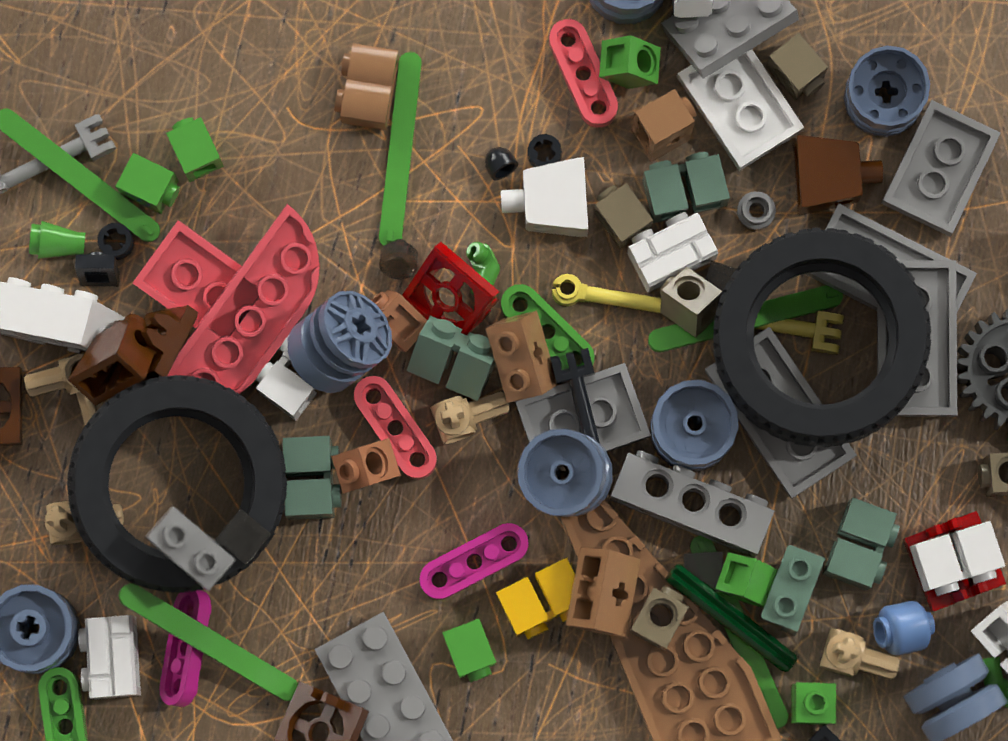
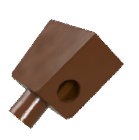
[793,135,883,215]
[68,314,155,406]

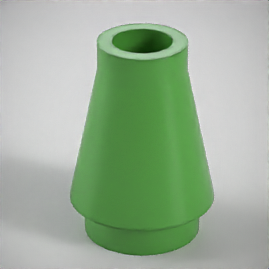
[29,221,86,259]

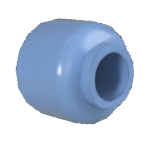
[873,601,935,656]

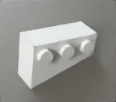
[0,277,125,354]

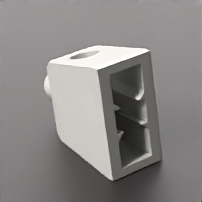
[501,157,588,237]

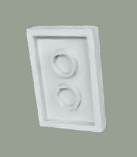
[677,49,804,171]

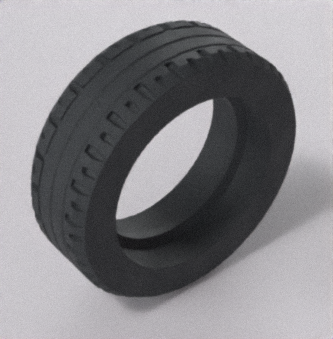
[713,228,931,447]
[67,375,287,593]

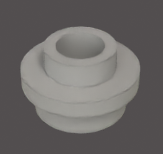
[737,191,776,230]

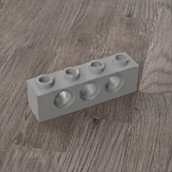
[610,450,775,558]

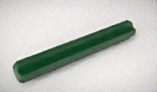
[666,564,798,672]

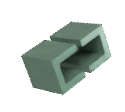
[642,152,730,223]
[406,316,495,401]
[283,436,342,520]
[823,498,900,591]

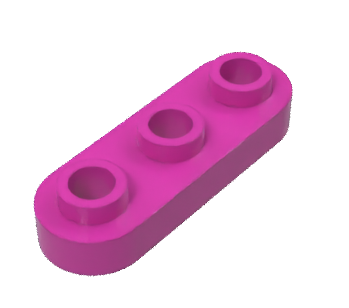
[420,523,529,600]
[159,590,212,707]

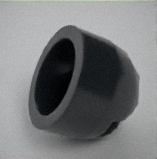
[485,147,518,181]

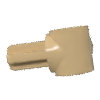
[24,354,103,425]
[430,392,509,445]
[45,501,124,545]
[819,628,900,680]

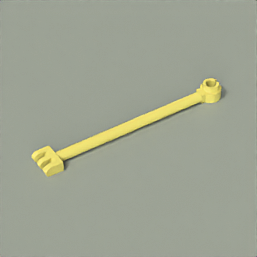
[552,274,844,354]

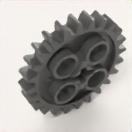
[957,309,1008,430]

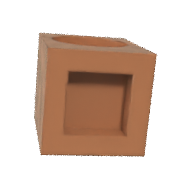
[331,438,401,494]

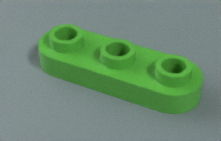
[501,284,594,370]
[38,667,88,741]

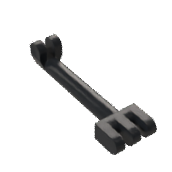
[550,348,613,477]

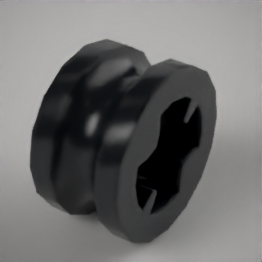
[527,134,562,168]
[98,223,134,260]

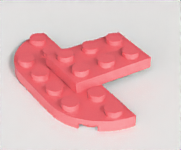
[132,204,320,394]

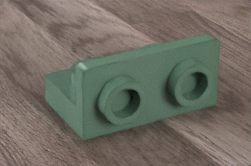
[761,545,825,636]

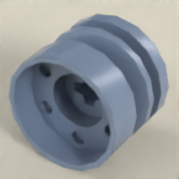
[844,46,930,137]
[288,291,392,393]

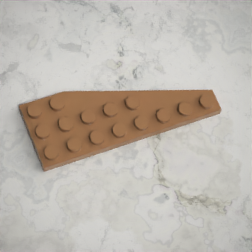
[560,499,782,741]

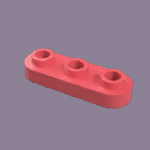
[549,19,618,128]
[354,376,437,480]

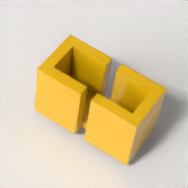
[496,558,575,640]

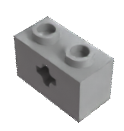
[145,507,235,591]

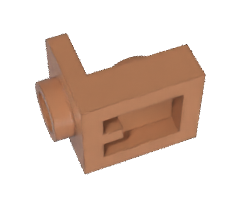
[371,290,427,353]

